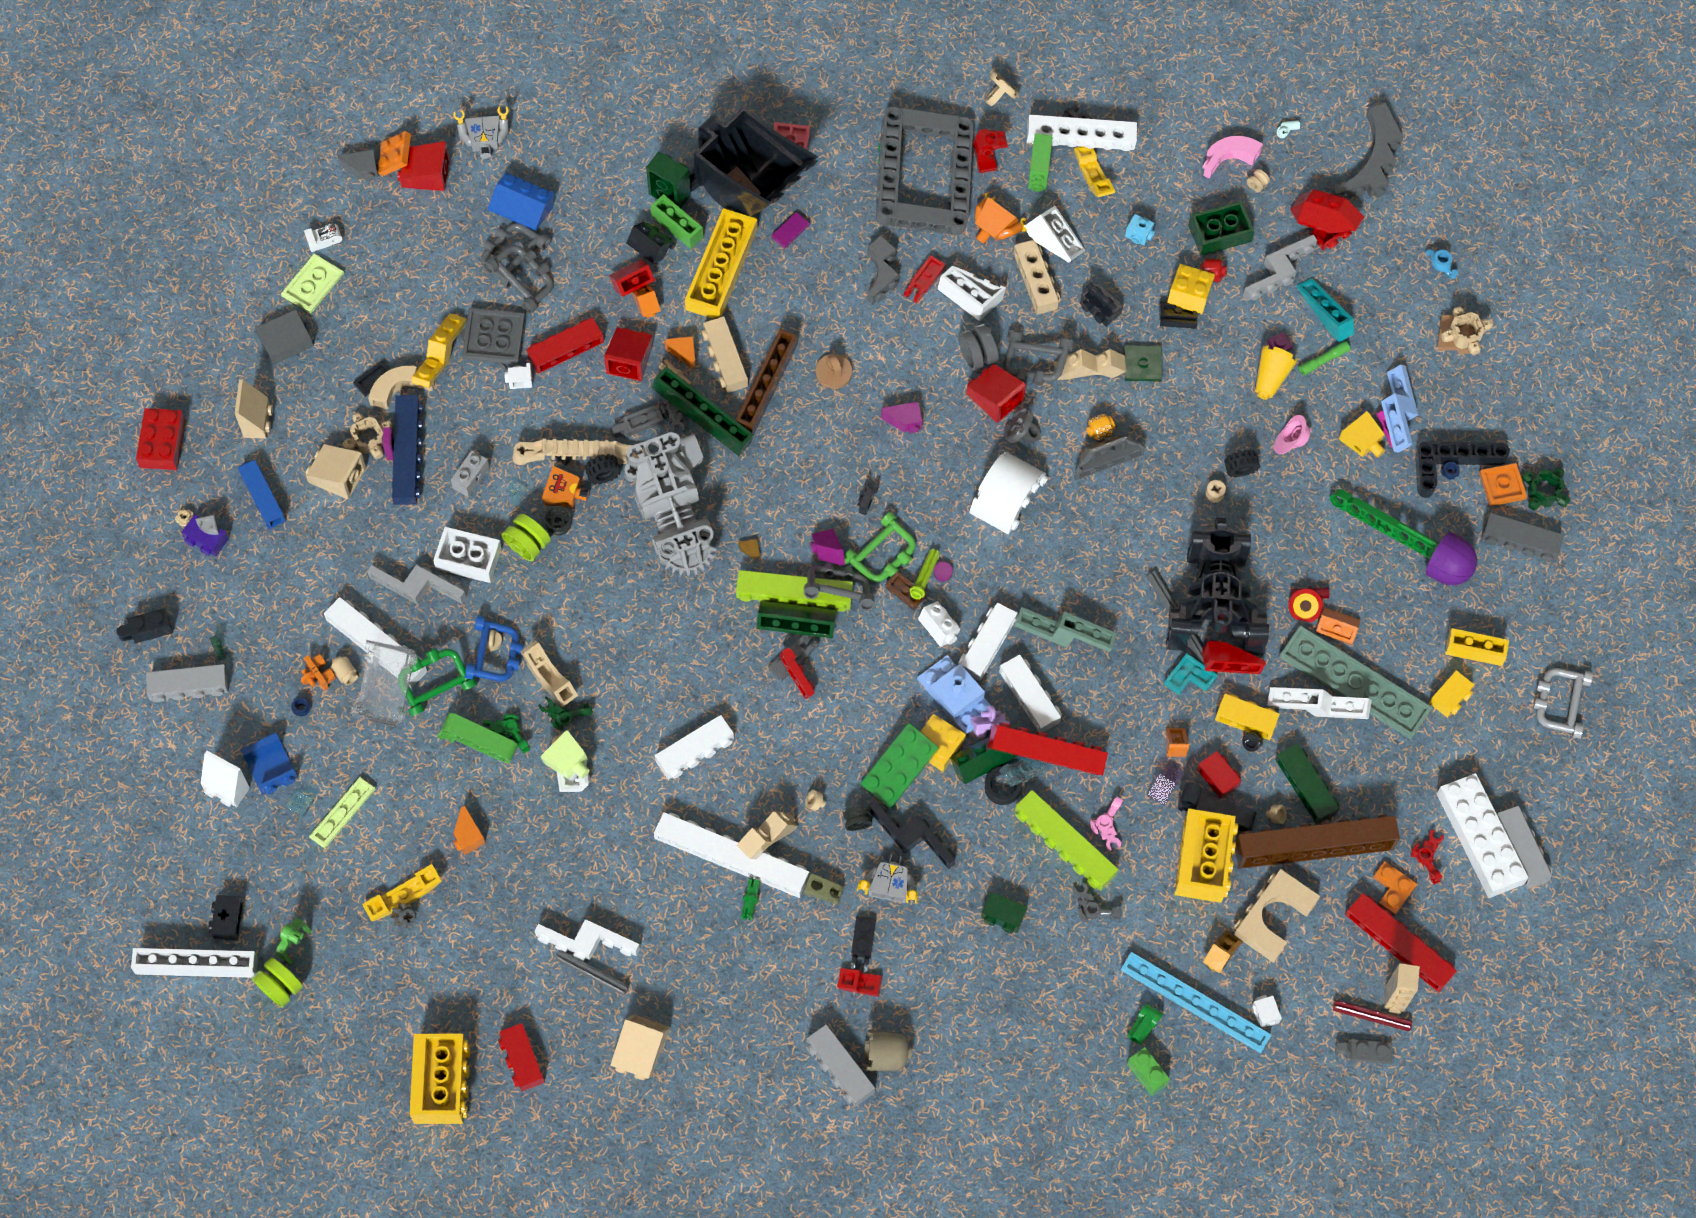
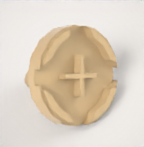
[985,71,1019,106]

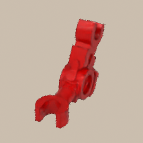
[1411,829,1444,885]

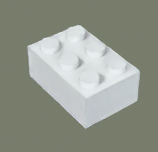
[433,527,502,583]

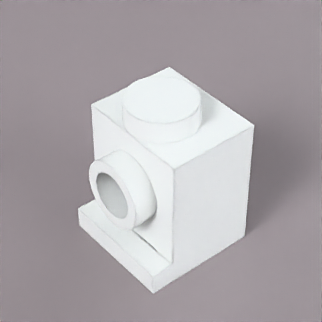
[505,363,532,389]

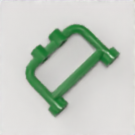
[399,648,478,717]

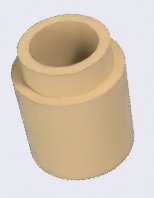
[331,656,358,686]

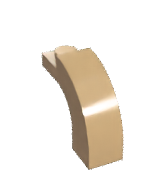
[368,366,435,409]
[520,640,578,707]

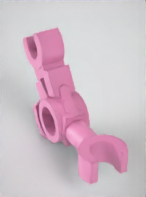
[1090,797,1123,852]

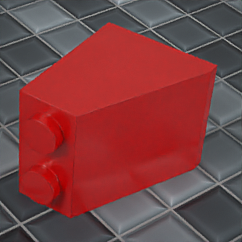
[397,141,450,191]
[604,327,653,381]
[966,364,1026,423]

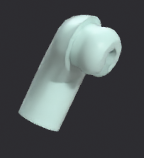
[1277,120,1300,138]

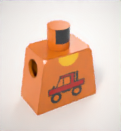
[542,466,589,508]

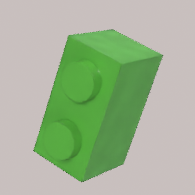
[1127,1047,1170,1096]

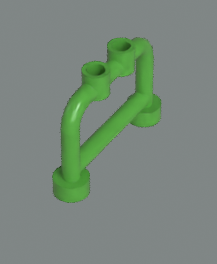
[844,512,916,582]

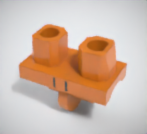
[300,654,336,691]

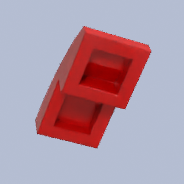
[837,968,883,997]

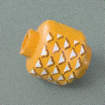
[1086,414,1115,441]

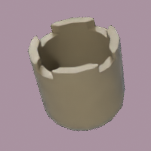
[864,1030,912,1071]

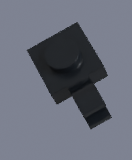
[857,479,879,515]

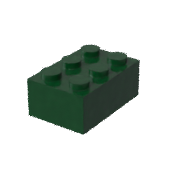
[646,151,691,208]
[1188,201,1255,256]

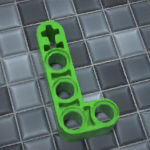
[437,713,518,763]

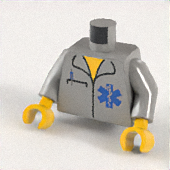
[453,106,510,159]
[856,854,918,904]

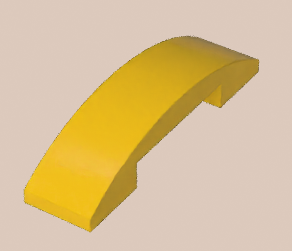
[1074,146,1115,197]
[362,864,442,922]

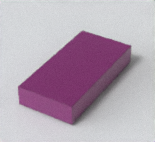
[772,212,810,249]
[383,427,394,460]

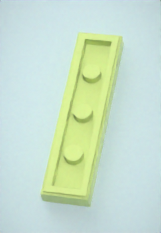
[309,777,376,849]

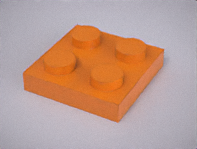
[378,131,411,176]
[1479,463,1527,506]

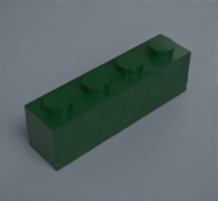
[756,601,837,639]
[950,722,1024,784]
[1275,743,1339,825]

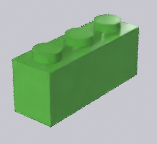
[651,194,703,249]

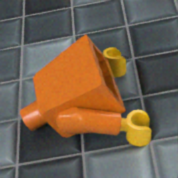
[974,193,1027,244]

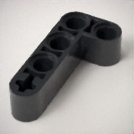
[1178,782,1257,832]

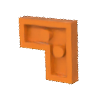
[1373,861,1417,916]

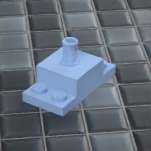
[917,655,991,736]

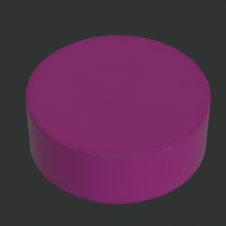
[933,562,953,582]

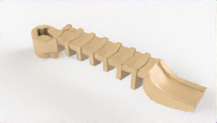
[512,438,644,465]

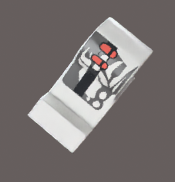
[304,224,342,252]

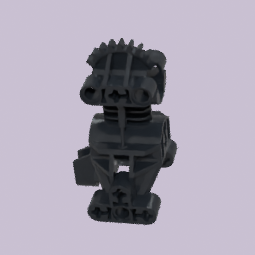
[1166,517,1269,656]

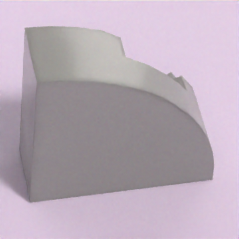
[195,515,219,535]

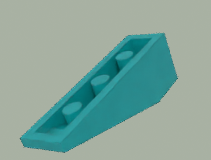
[1297,278,1355,342]

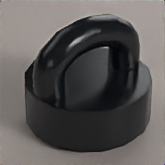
[1242,731,1263,752]

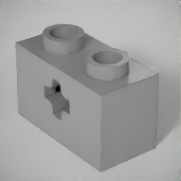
[451,451,489,497]

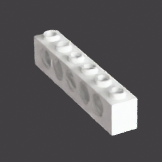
[1027,115,1137,151]

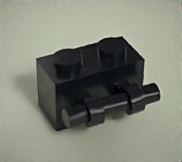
[626,221,676,264]
[1080,282,1123,327]

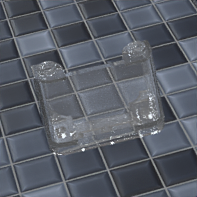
[350,640,418,726]

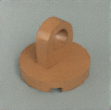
[815,354,852,390]

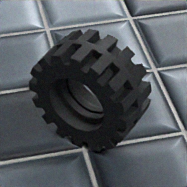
[1224,449,1260,478]
[585,454,621,485]

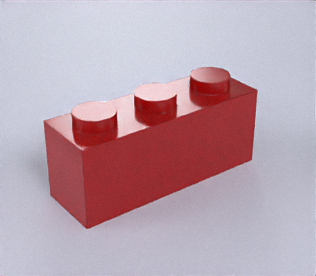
[498,1023,544,1092]

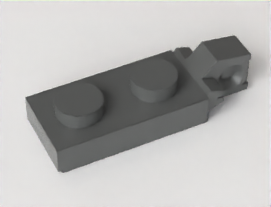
[612,405,664,438]
[1335,1039,1392,1064]

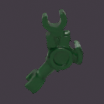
[538,696,593,731]

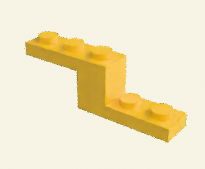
[412,313,467,388]

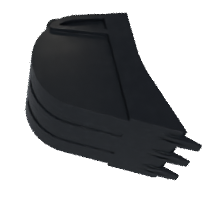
[694,106,818,217]

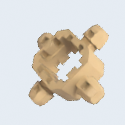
[1441,306,1492,355]
[342,413,393,459]

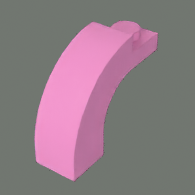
[1203,136,1263,179]

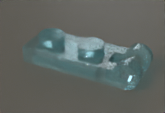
[999,758,1049,787]

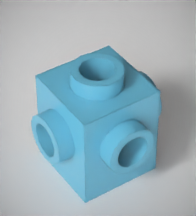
[1125,214,1155,246]

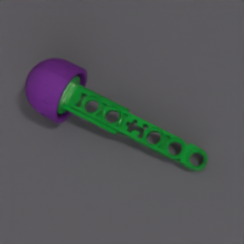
[1330,489,1477,586]

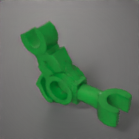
[483,714,530,754]

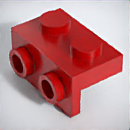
[1310,229,1352,251]

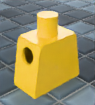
[1339,411,1385,458]

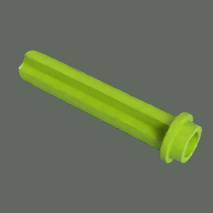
[910,548,940,599]

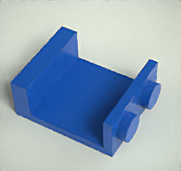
[240,733,298,795]

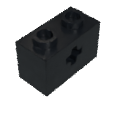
[209,895,243,940]

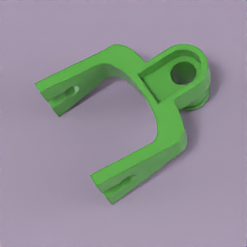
[276,918,311,965]

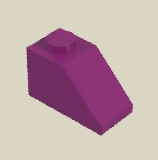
[881,402,923,433]
[810,529,845,565]

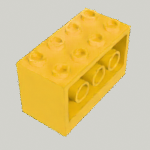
[1174,809,1238,903]
[410,1034,470,1124]

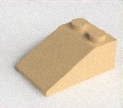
[235,379,273,439]

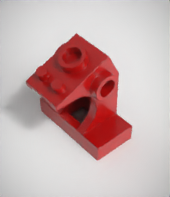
[972,129,1008,173]

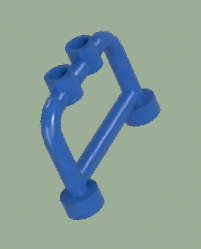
[464,615,523,682]

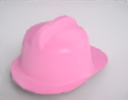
[1273,415,1311,454]

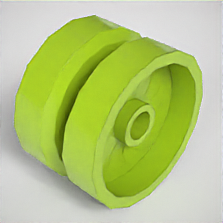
[501,513,551,562]
[251,957,303,1008]

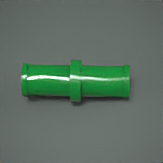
[740,879,761,920]

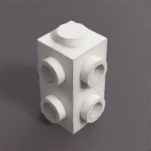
[918,601,960,647]

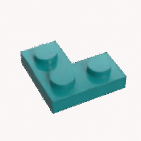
[1164,653,1218,695]

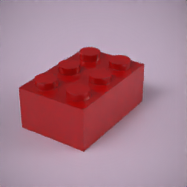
[136,408,186,470]

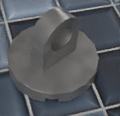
[1003,408,1040,444]

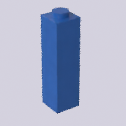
[238,460,286,529]

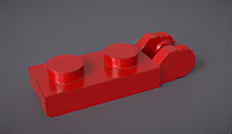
[904,255,946,304]
[779,648,815,699]

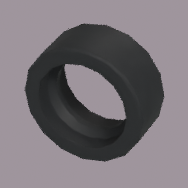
[984,766,1022,805]

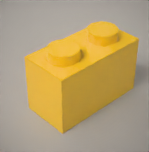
[1429,670,1474,718]

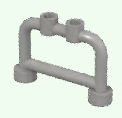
[1533,668,1593,739]

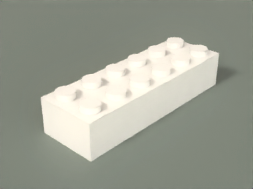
[1437,773,1529,898]

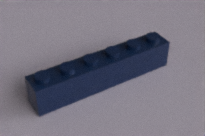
[392,395,423,505]

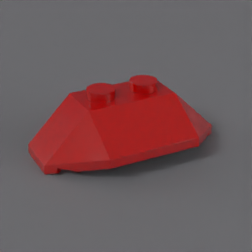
[1290,189,1364,233]

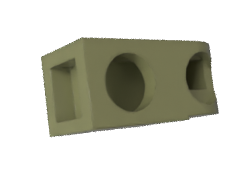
[803,873,844,904]

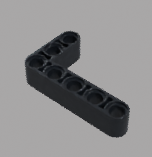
[1415,441,1510,498]

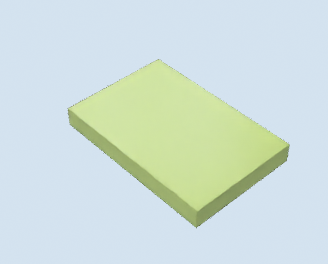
[281,253,344,314]

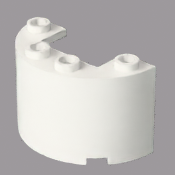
[970,451,1048,534]

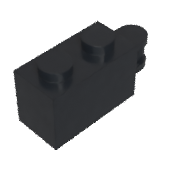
[116,608,173,644]

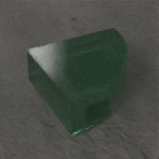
[209,635,226,661]

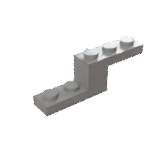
[1243,235,1317,302]
[367,565,466,605]

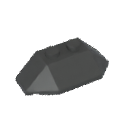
[1074,435,1145,481]

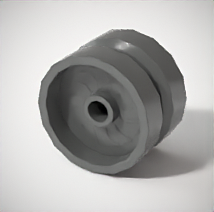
[958,324,999,371]

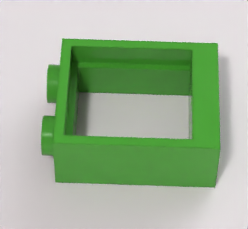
[1028,133,1053,192]

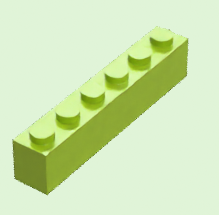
[736,570,853,612]
[1015,790,1119,891]

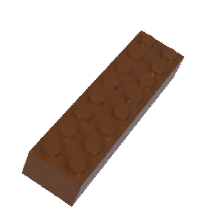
[1235,814,1400,869]

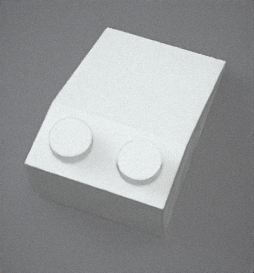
[1025,206,1086,262]
[201,751,250,807]

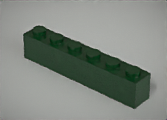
[652,366,754,456]

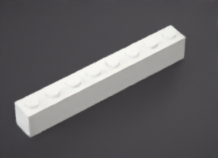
[654,812,809,898]

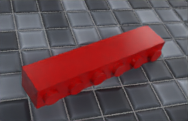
[987,722,1108,776]
[1345,893,1457,993]

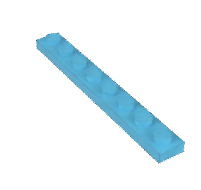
[1121,952,1271,1053]

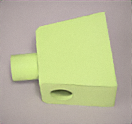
[540,730,590,779]

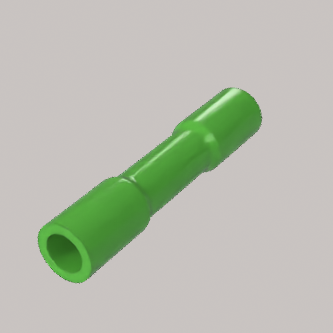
[1298,341,1351,376]

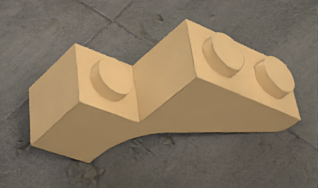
[1054,349,1126,380]
[736,811,798,860]

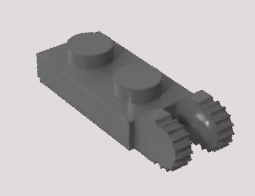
[768,635,819,681]

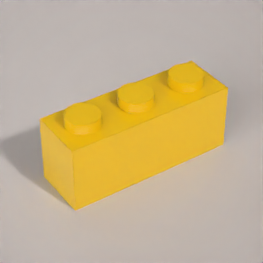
[1445,628,1509,666]
[1215,694,1280,740]

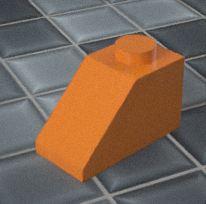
[631,284,661,318]
[453,806,485,855]

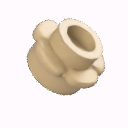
[175,509,194,526]

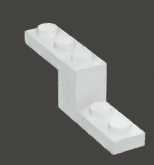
[1267,687,1372,719]
[535,919,640,961]

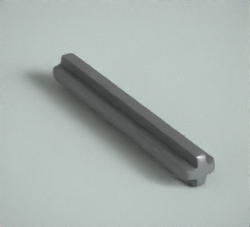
[556,951,629,995]

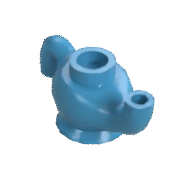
[1425,249,1458,279]

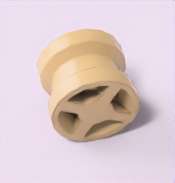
[1247,169,1270,192]
[1205,480,1226,503]

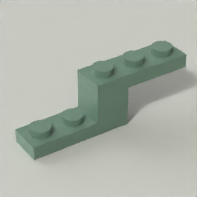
[1014,607,1117,652]

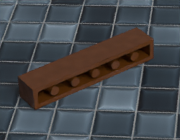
[736,329,797,434]

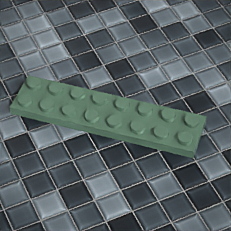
[1279,626,1433,740]

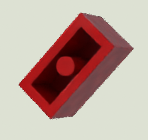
[609,260,655,297]
[1197,751,1241,799]

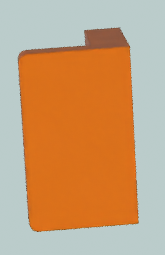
[1316,608,1361,644]

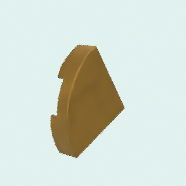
[738,539,760,559]

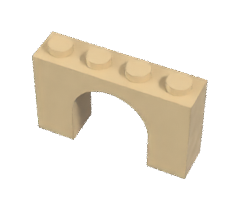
[1234,869,1320,963]

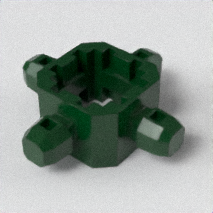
[1522,467,1571,511]

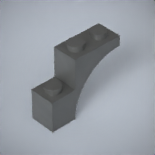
[867,235,899,305]

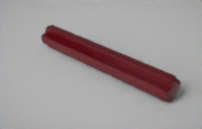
[1333,1000,1412,1031]

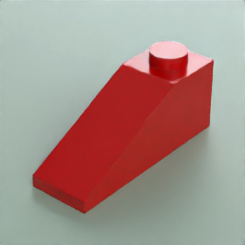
[1202,640,1266,674]

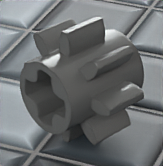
[390,903,416,928]

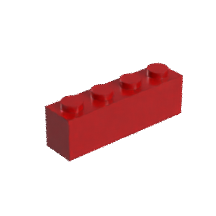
[527,317,604,374]

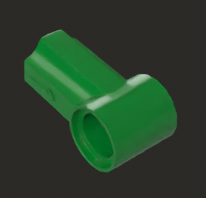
[1127,1002,1164,1046]

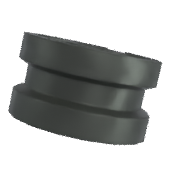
[545,506,572,535]
[843,806,872,831]

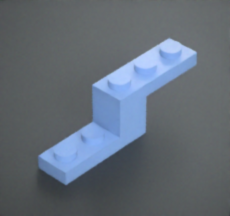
[1381,365,1418,453]

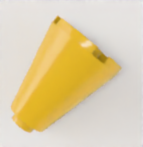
[1255,346,1297,400]

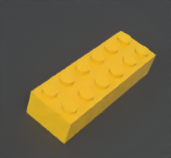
[685,208,758,319]

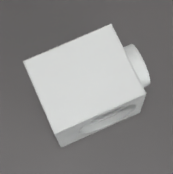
[1252,995,1281,1028]

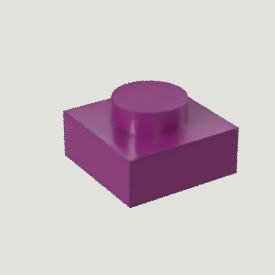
[1267,332,1293,351]

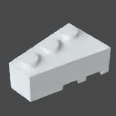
[938,266,1006,321]

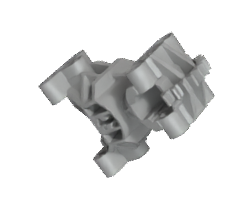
[624,432,716,577]

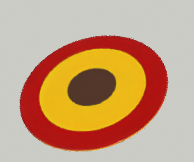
[1288,589,1323,623]

